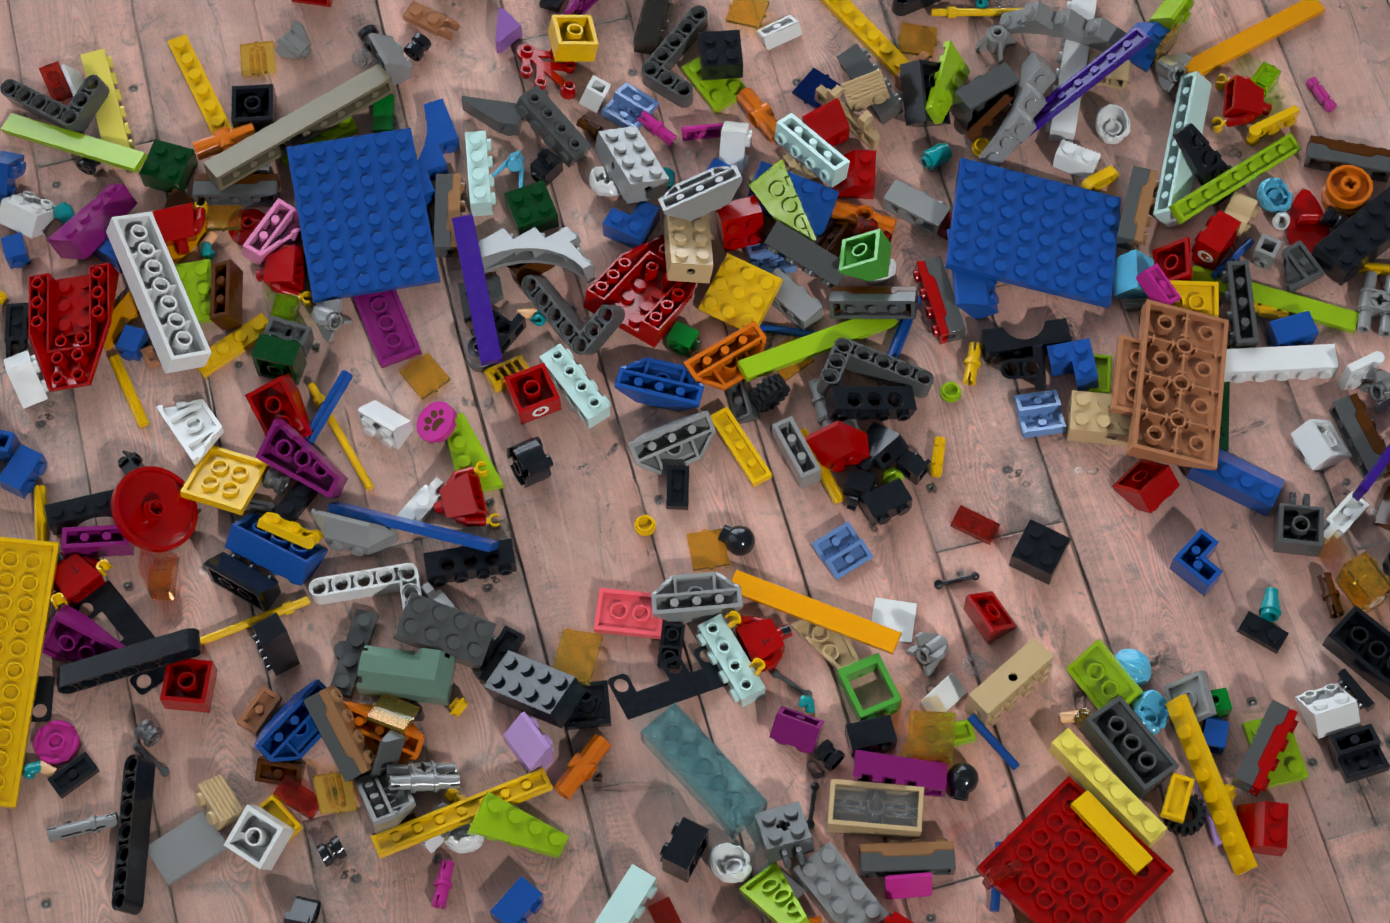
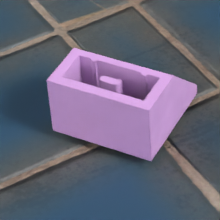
[503,711,554,773]

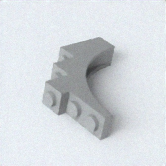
[999,1,1127,52]
[978,50,1057,167]
[479,226,595,283]

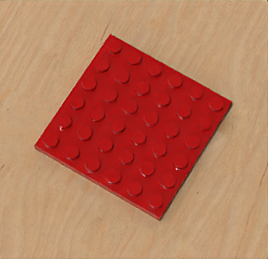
[976,776,1174,923]

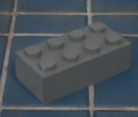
[393,592,497,670]

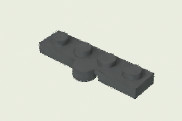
[330,609,379,699]

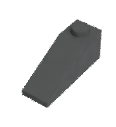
[461,96,524,136]

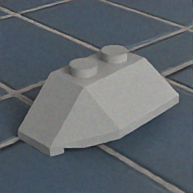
[658,165,743,221]
[628,411,716,475]
[311,508,399,556]
[651,572,743,623]
[354,771,416,834]

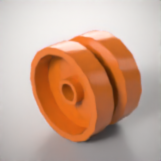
[1321,165,1373,219]

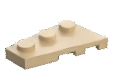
[790,604,860,670]

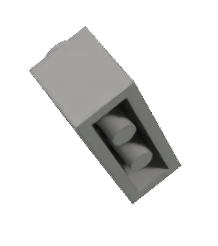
[882,180,951,237]
[771,268,823,331]
[772,416,821,489]

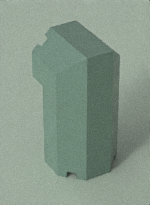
[357,645,457,706]

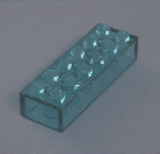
[640,703,768,839]

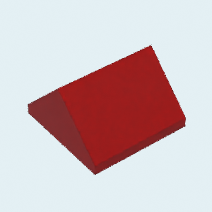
[1152,237,1193,281]
[963,591,1017,645]

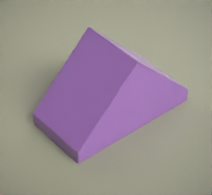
[495,8,523,53]

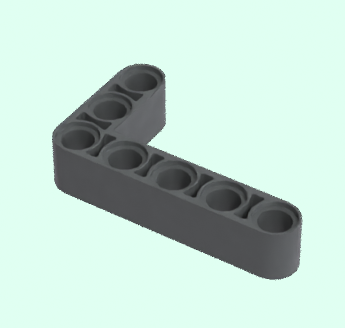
[642,5,708,108]
[0,75,110,133]
[522,275,625,355]
[817,338,934,398]

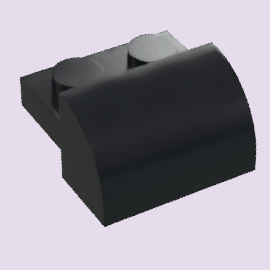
[1328,723,1390,784]

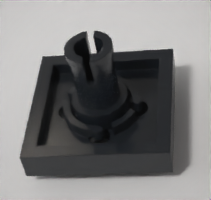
[565,680,612,730]

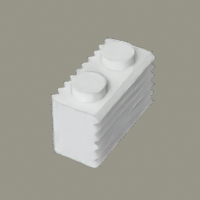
[1052,139,1101,179]

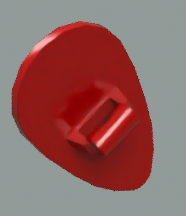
[1287,189,1329,254]

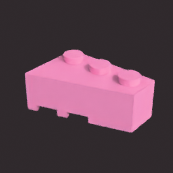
[243,198,302,267]

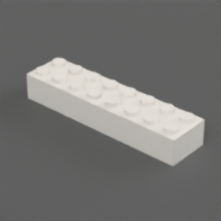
[106,211,211,374]

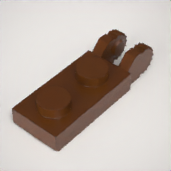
[966,93,1013,141]

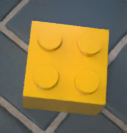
[548,15,599,62]

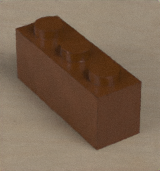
[210,259,243,331]

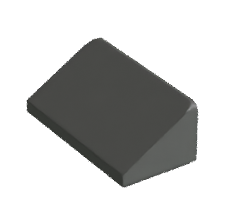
[726,379,760,424]
[370,729,406,777]

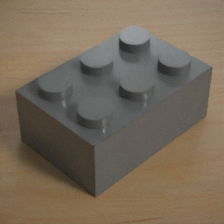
[952,62,1020,131]

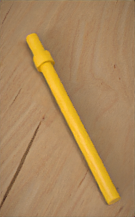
[931,6,1052,18]
[307,382,374,491]
[200,596,311,646]

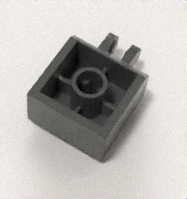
[1273,492,1324,557]
[754,801,814,869]

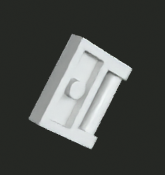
[1338,351,1385,391]

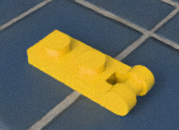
[1245,104,1300,146]
[257,512,323,549]

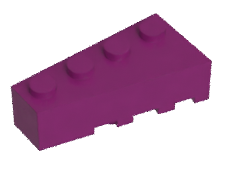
[47,184,137,260]

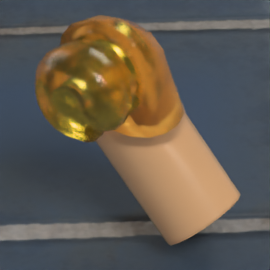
[1058,707,1091,724]

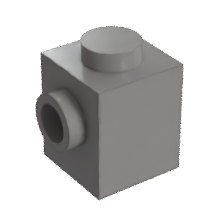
[1250,233,1283,270]

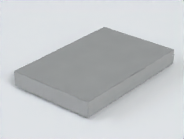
[148,810,228,887]

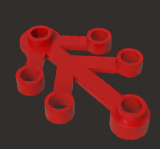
[516,44,577,100]

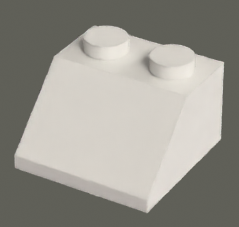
[1291,419,1352,470]

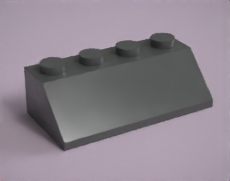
[1079,695,1179,800]

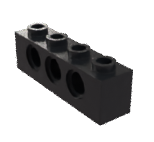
[824,386,917,421]
[423,538,517,587]

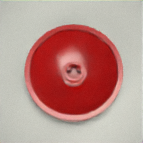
[111,466,198,553]

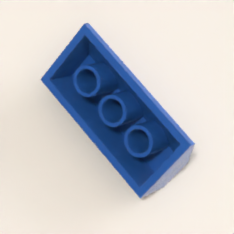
[747,161,839,237]
[947,229,999,320]
[1187,448,1285,517]
[225,512,328,586]

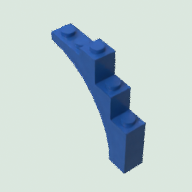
[417,98,460,206]

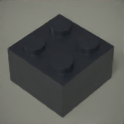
[699,30,743,81]
[231,84,277,133]
[1009,519,1071,585]
[660,817,709,883]

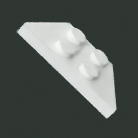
[156,399,224,465]

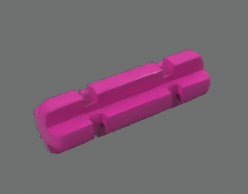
[1306,77,1337,113]

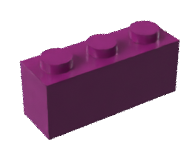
[61,525,134,558]

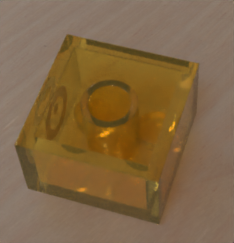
[1335,551,1390,613]
[906,710,956,765]

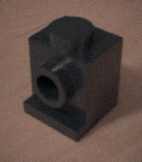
[896,450,931,485]

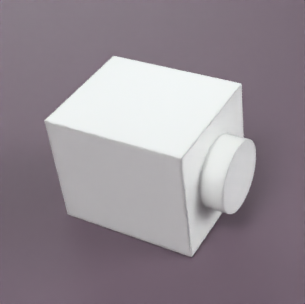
[579,75,611,113]

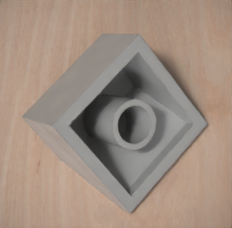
[368,33,413,86]

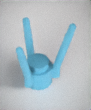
[492,150,525,188]

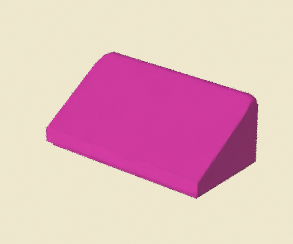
[681,123,723,141]
[1136,263,1181,305]
[884,872,932,900]

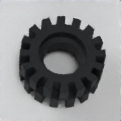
[749,374,790,413]
[1163,794,1207,837]

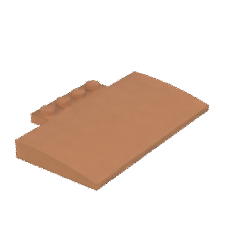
[1109,299,1229,470]

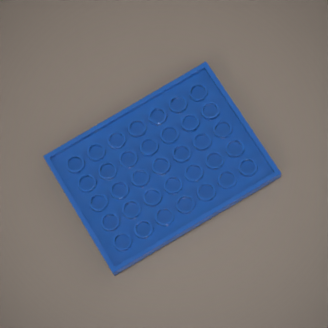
[286,128,440,303]
[945,157,1121,308]

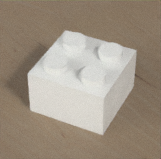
[224,804,295,870]

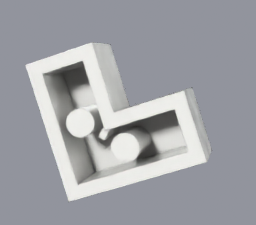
[719,121,753,173]
[3,350,49,409]

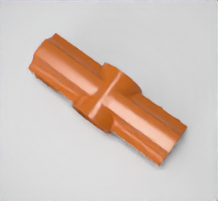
[736,87,778,143]
[192,122,256,160]
[831,199,897,237]
[553,734,611,800]

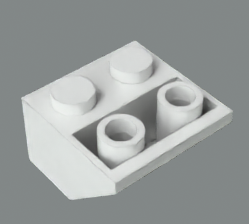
[0,191,56,239]
[358,400,413,450]
[1295,683,1361,739]

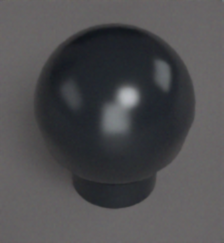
[718,524,755,556]
[947,763,979,801]

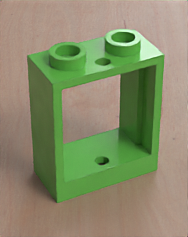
[836,653,902,722]

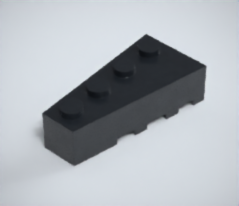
[251,612,300,676]

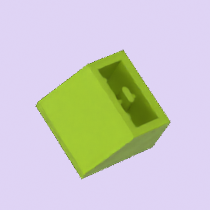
[1149,0,1195,37]

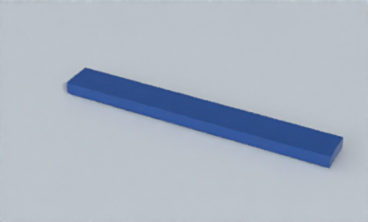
[327,501,499,552]

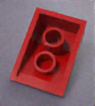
[245,373,313,438]

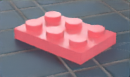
[594,588,663,639]

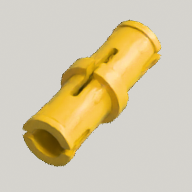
[962,342,983,386]

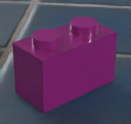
[769,706,825,753]

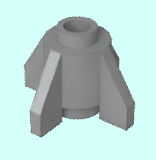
[275,20,312,59]
[975,25,1016,65]
[1155,53,1192,92]
[312,299,353,342]
[1360,369,1390,413]
[906,632,949,676]

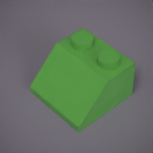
[839,229,892,282]

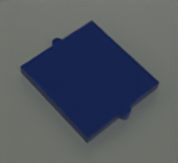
[792,68,841,109]

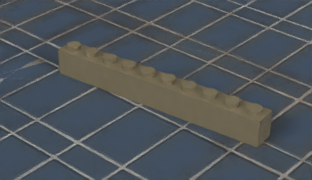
[204,64,394,191]

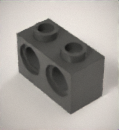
[263,315,315,358]

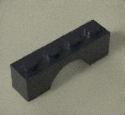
[980,318,1072,363]
[45,489,114,535]

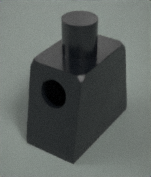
[855,422,909,471]

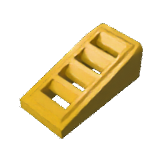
[483,355,530,394]

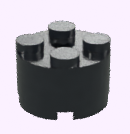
[507,436,553,488]

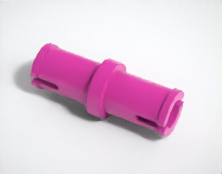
[637,110,677,146]
[431,859,455,909]

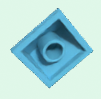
[1113,249,1154,299]

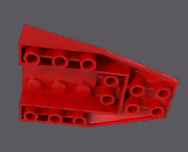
[583,234,696,348]
[28,263,119,392]

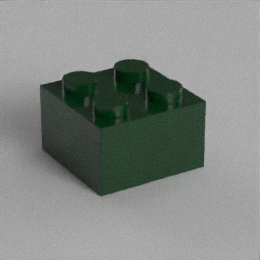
[139,139,198,193]
[504,180,559,236]
[251,334,307,385]

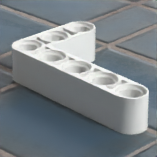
[309,563,423,610]

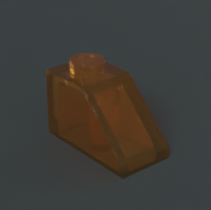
[147,557,179,600]

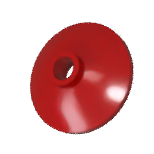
[228,209,266,246]

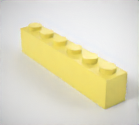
[81,49,135,166]
[1049,728,1167,848]

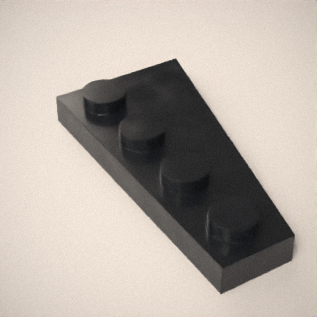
[1173,123,1246,206]

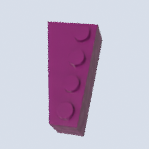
[255,418,348,498]
[853,750,948,797]

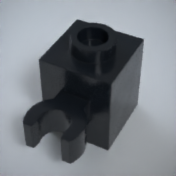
[530,148,563,187]
[843,467,878,511]

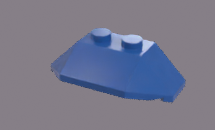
[614,357,704,412]
[254,679,327,762]

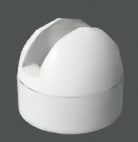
[1272,211,1290,230]

